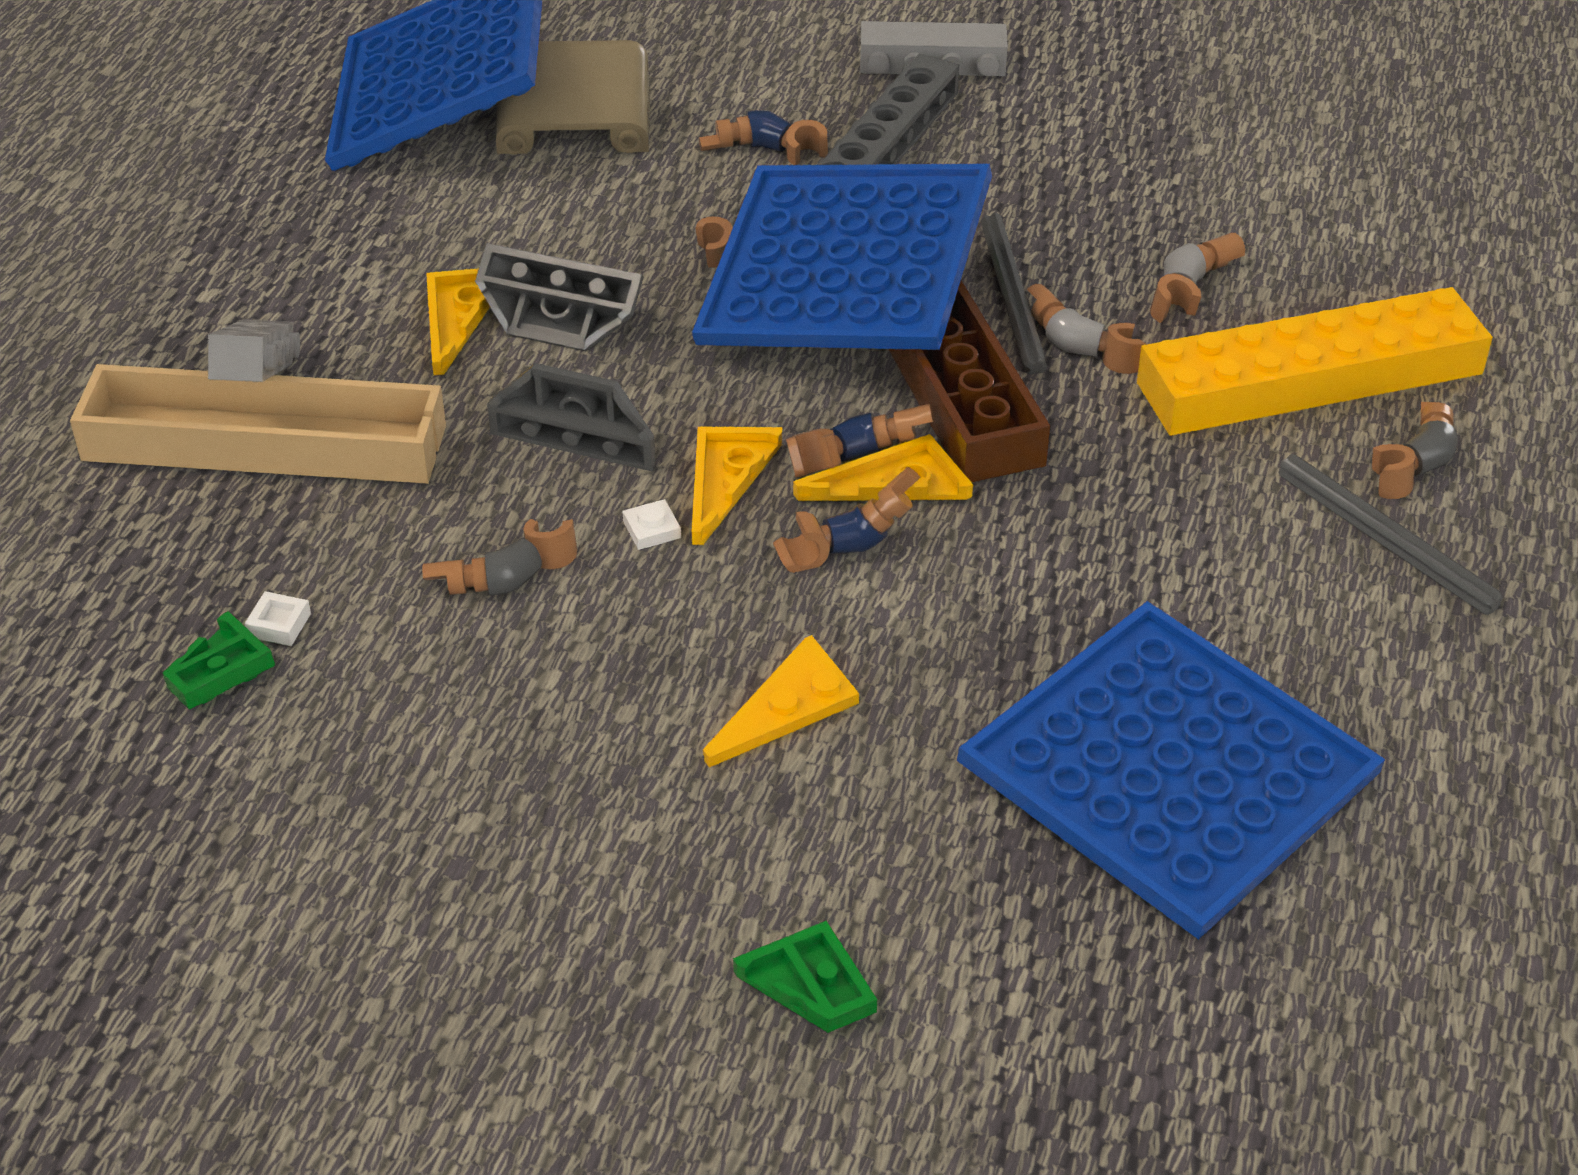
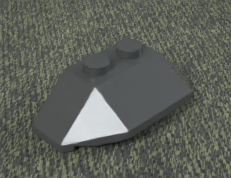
[475,243,644,351]
[487,363,656,472]

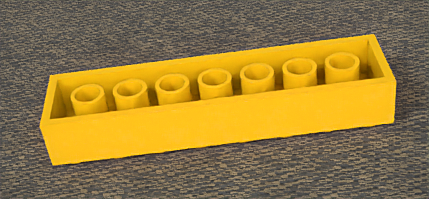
[1137,287,1493,436]

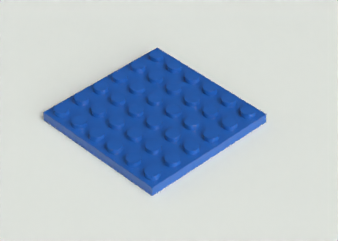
[325,0,542,171]
[692,164,992,350]
[957,601,1385,940]

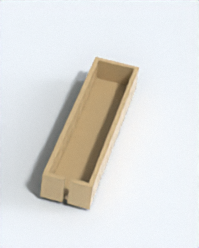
[70,364,446,484]

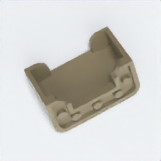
[496,40,650,155]

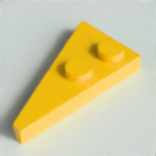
[426,268,490,375]
[692,427,782,545]
[793,434,973,501]
[703,635,859,768]

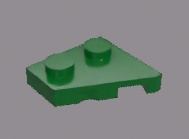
[163,611,276,710]
[733,921,878,1033]

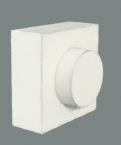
[622,499,681,550]
[245,591,311,646]

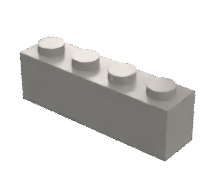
[860,21,1008,76]
[208,319,300,382]

